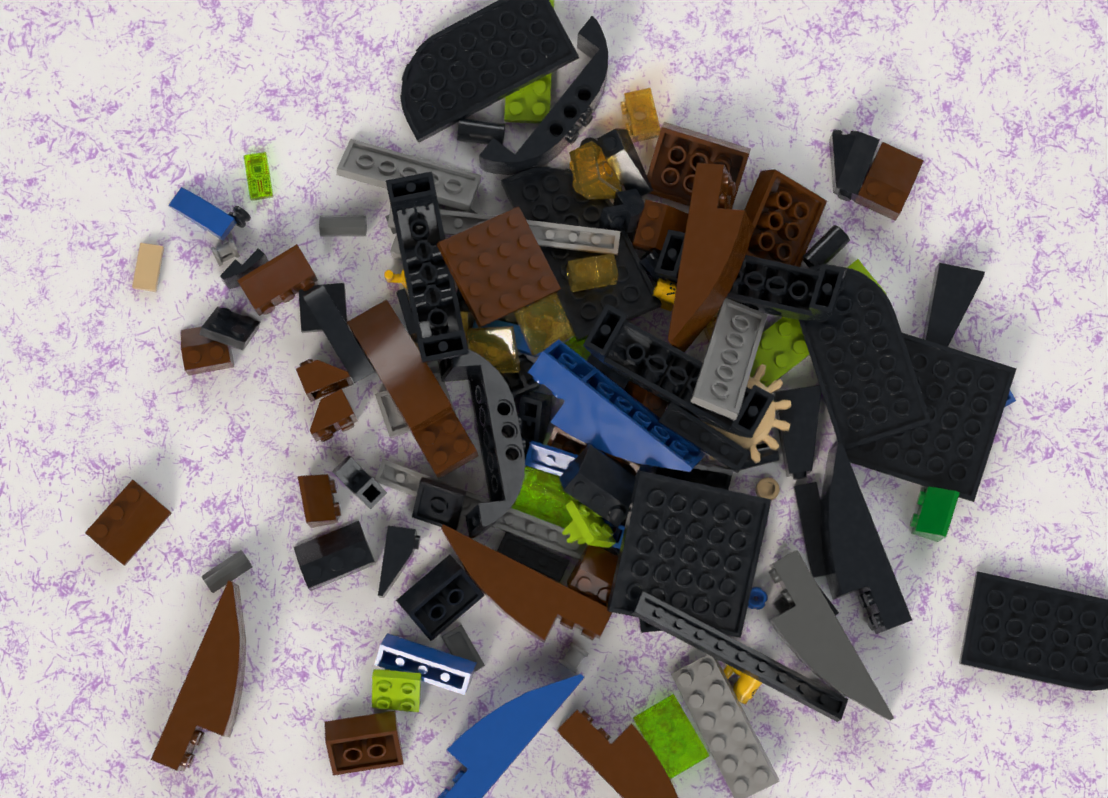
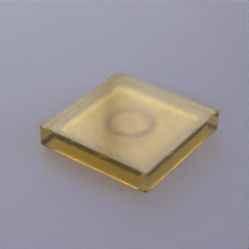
[514,293,574,355]
[467,326,521,373]

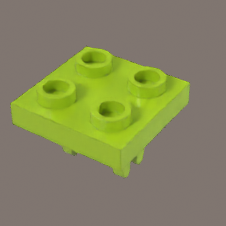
[562,500,616,548]
[372,669,421,712]

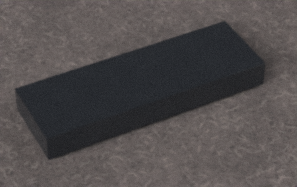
[497,532,570,582]

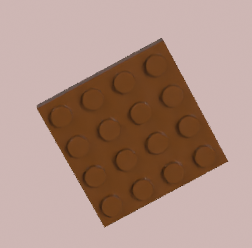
[437,206,561,328]

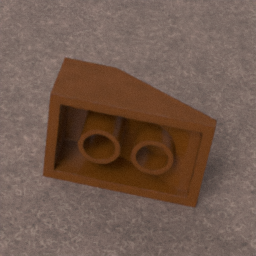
[854,142,924,221]
[633,199,688,255]

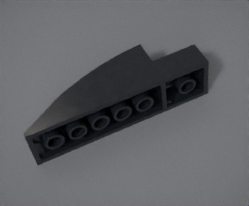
[821,443,912,634]

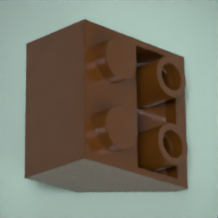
[310,389,358,442]

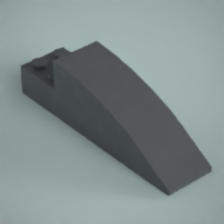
[768,550,894,720]

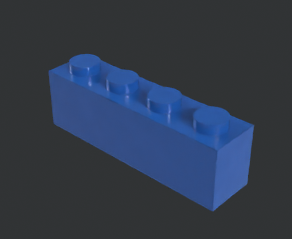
[375,633,476,695]

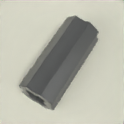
[319,215,367,237]
[201,550,253,593]

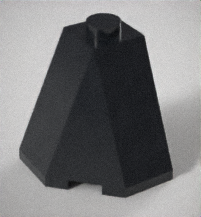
[829,130,880,201]

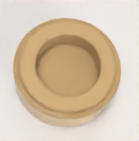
[755,477,780,501]

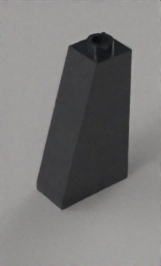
[923,263,985,347]
[773,385,821,480]

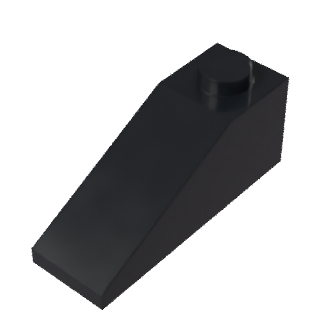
[597,128,653,197]
[519,391,553,468]
[655,461,733,490]
[378,526,421,598]

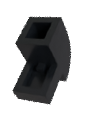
[599,189,644,233]
[332,455,387,509]

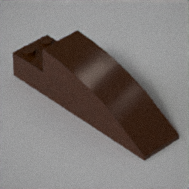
[668,163,753,353]
[347,299,479,479]
[441,524,613,643]
[150,580,246,771]
[557,710,679,798]

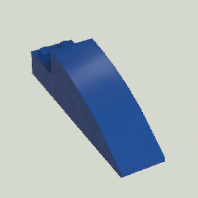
[528,339,706,472]
[438,674,585,798]

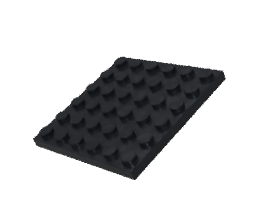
[846,333,1017,502]
[607,470,771,638]

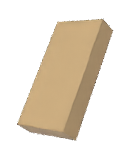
[132,243,164,292]

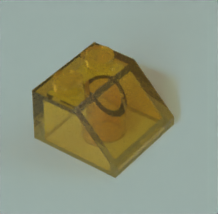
[569,141,622,199]

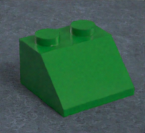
[910,486,960,542]

